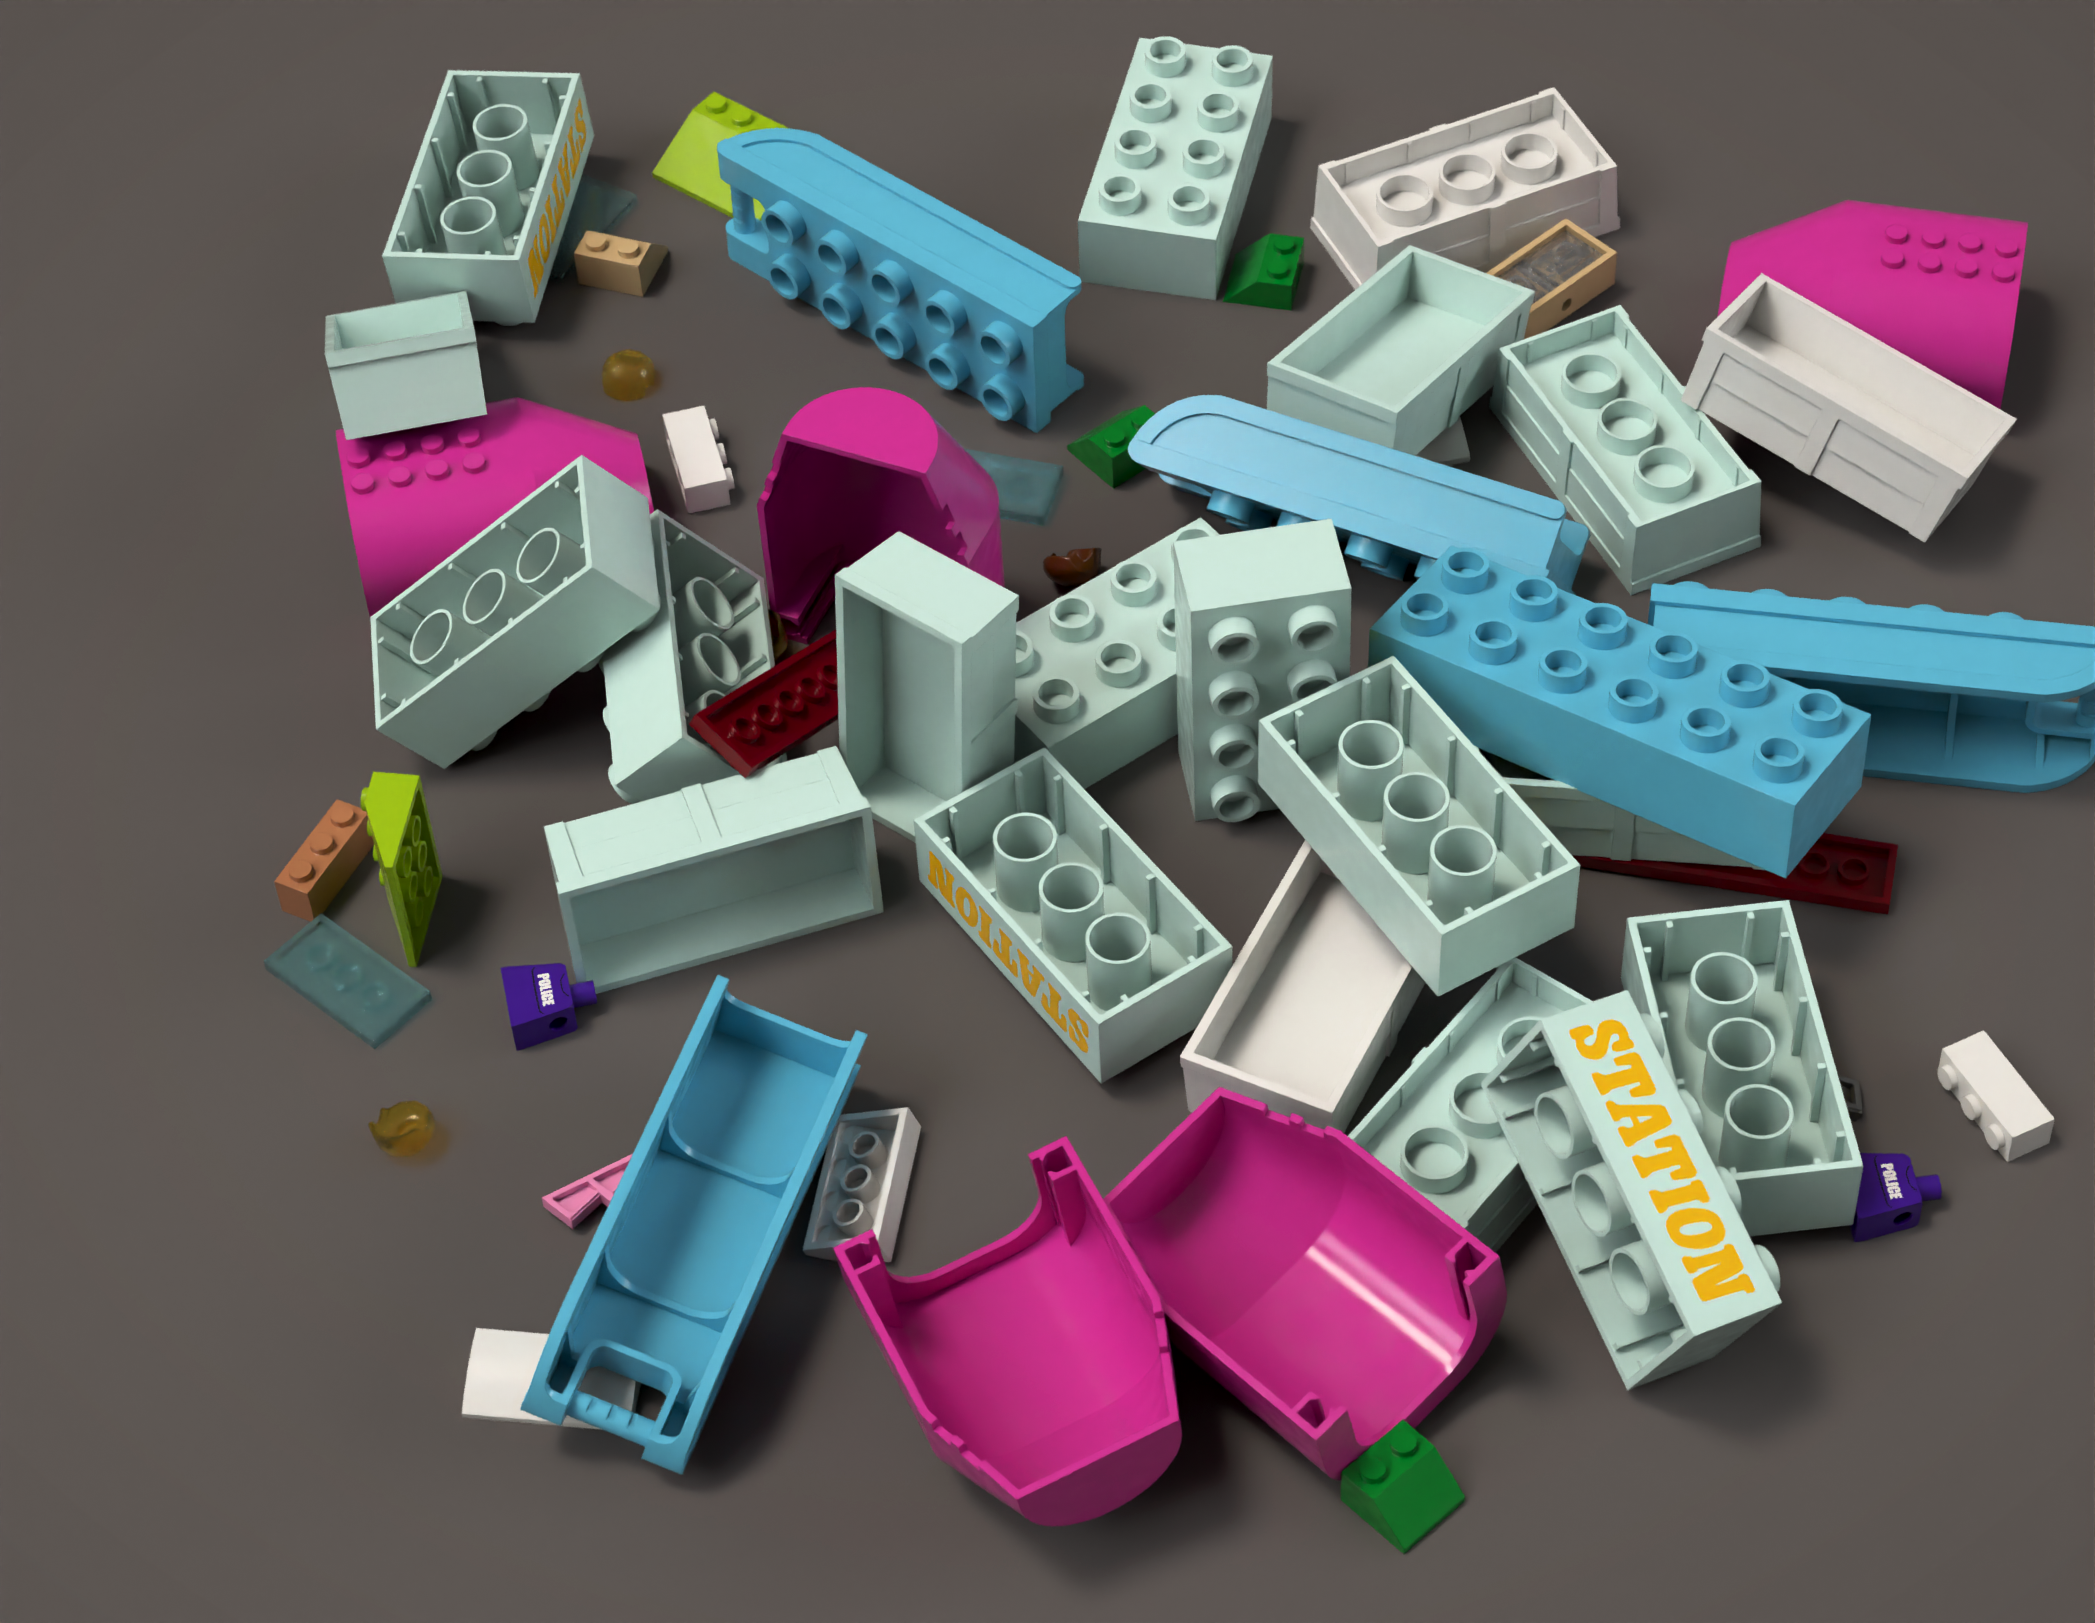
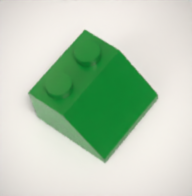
[1223,233,1304,311]
[1067,405,1155,489]
[1341,1419,1465,1554]

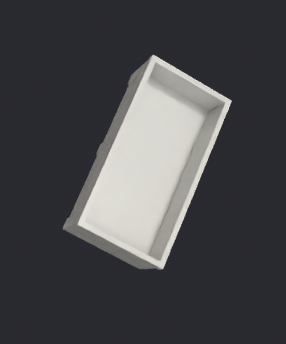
[1310,87,1620,290]
[1681,273,2017,542]
[1180,840,1426,1133]

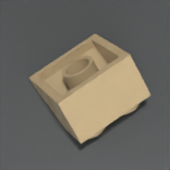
[574,231,668,297]

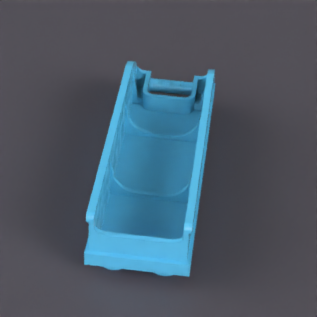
[717,128,1084,433]
[1128,395,1591,595]
[1648,581,2095,793]
[520,975,868,1475]

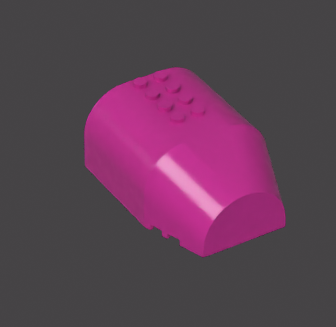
[1718,200,2028,409]
[757,387,1005,644]
[336,397,654,617]
[1103,1087,1507,1481]
[833,1136,1182,1526]

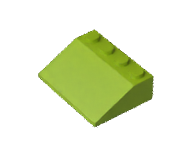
[652,92,787,221]
[361,772,443,967]

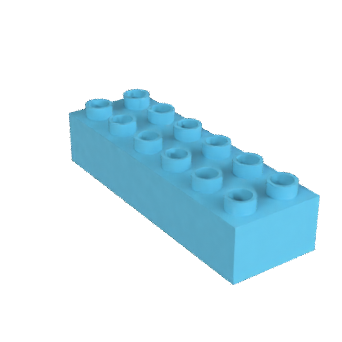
[1368,545,1871,878]

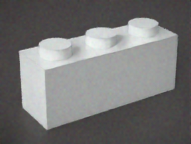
[662,406,735,514]
[1937,1030,2055,1162]

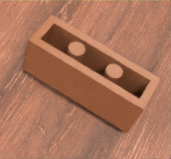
[274,799,374,923]

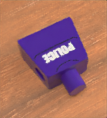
[501,963,598,1051]
[1850,1153,1942,1243]

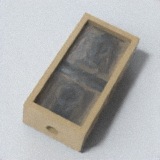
[1487,218,1617,339]

